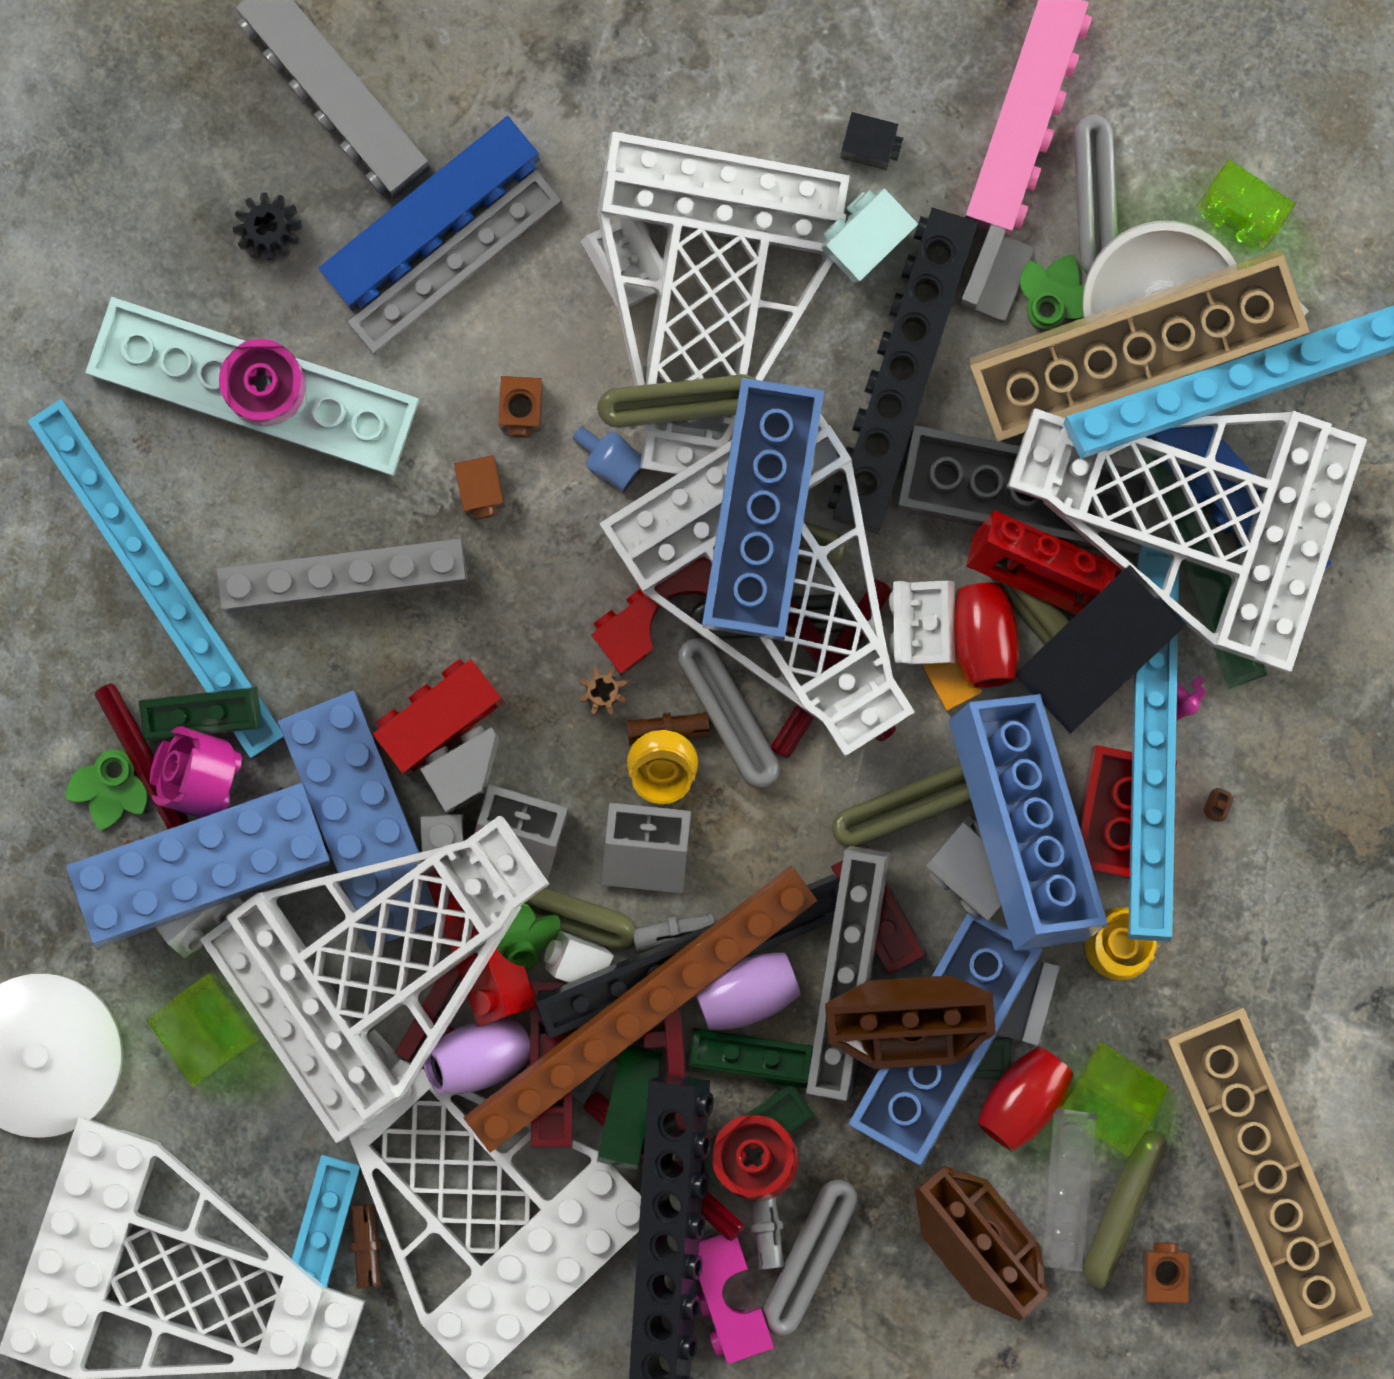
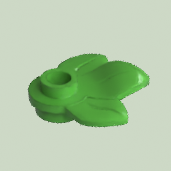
[1020,255,1084,330]
[65,750,148,830]
[497,903,560,971]

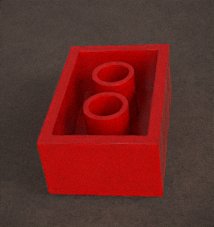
[373,658,505,776]
[1078,745,1177,879]

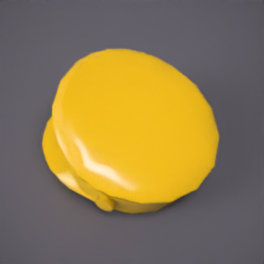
[627,730,699,804]
[1085,907,1157,981]

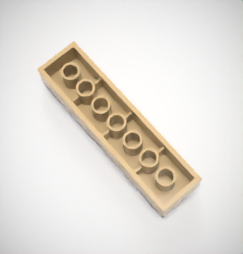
[970,249,1310,442]
[1162,1007,1373,1347]

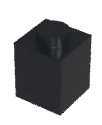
[840,112,904,170]

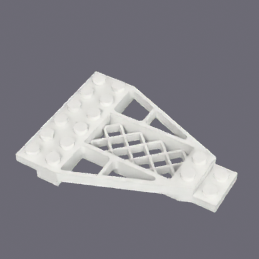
[597,132,850,475]
[1007,408,1367,673]
[599,414,915,757]
[200,816,549,1143]
[349,1029,641,1379]
[0,1117,365,1379]

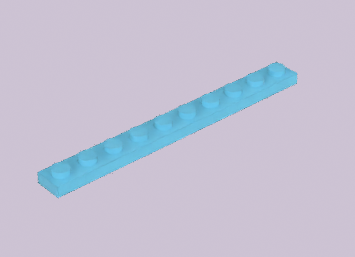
[1063,305,1394,459]
[28,399,284,759]
[1128,545,1179,942]

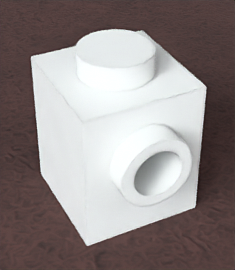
[544,931,614,983]

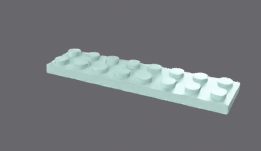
[85,297,420,477]

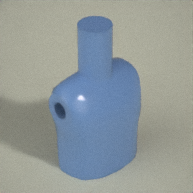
[572,426,642,493]

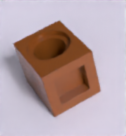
[498,376,543,438]
[454,455,505,520]
[1143,1242,1189,1303]

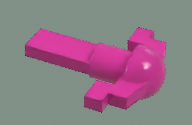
[1176,675,1207,721]

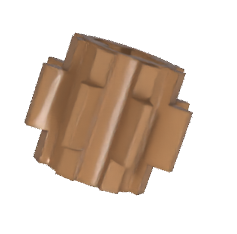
[579,667,627,716]

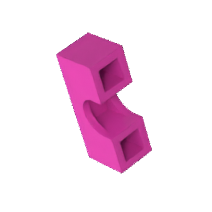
[696,1233,774,1364]

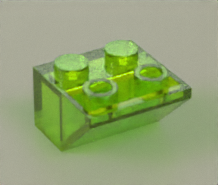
[1197,159,1296,250]
[146,973,261,1087]
[1058,1041,1169,1157]

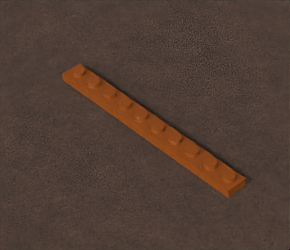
[463,866,818,1153]

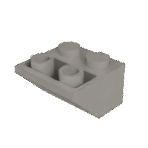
[420,725,500,814]
[475,784,569,881]
[602,803,691,894]
[926,816,1001,921]

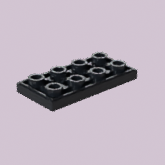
[1015,565,1187,734]

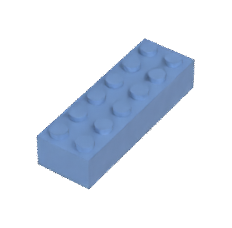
[702,378,824,641]
[278,690,437,950]
[949,694,1108,951]
[66,783,331,948]
[848,912,1042,1167]

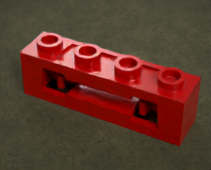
[966,510,1122,615]

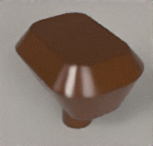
[1204,788,1233,822]

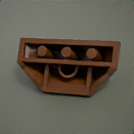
[825,975,996,1069]
[915,1166,1049,1321]

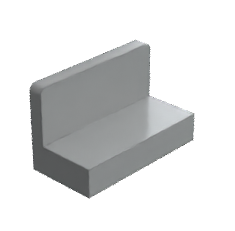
[960,224,1033,322]
[997,961,1060,1046]

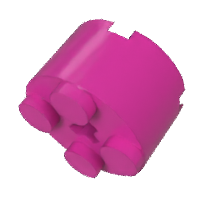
[219,339,306,426]
[150,726,242,818]

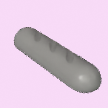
[1074,114,1118,274]
[678,638,780,788]
[763,1179,858,1336]

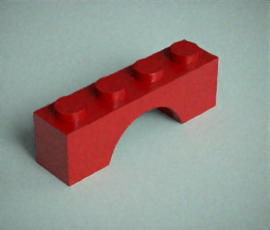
[591,558,712,676]
[426,869,536,1027]

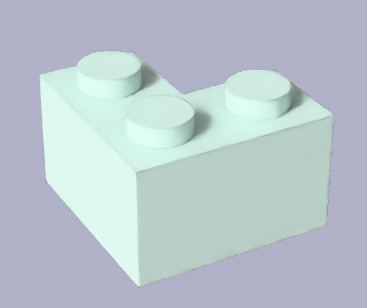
[820,188,918,283]

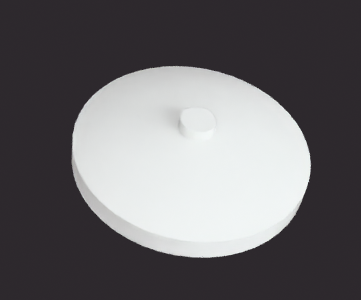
[1082,221,1236,381]
[0,974,123,1138]

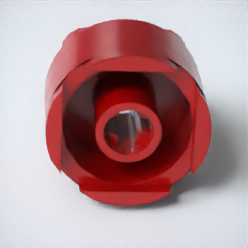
[712,1115,799,1202]

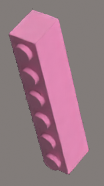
[965,0,1092,237]

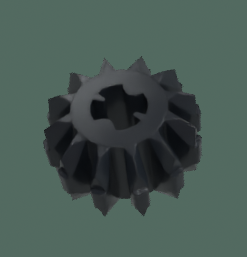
[233,192,303,263]

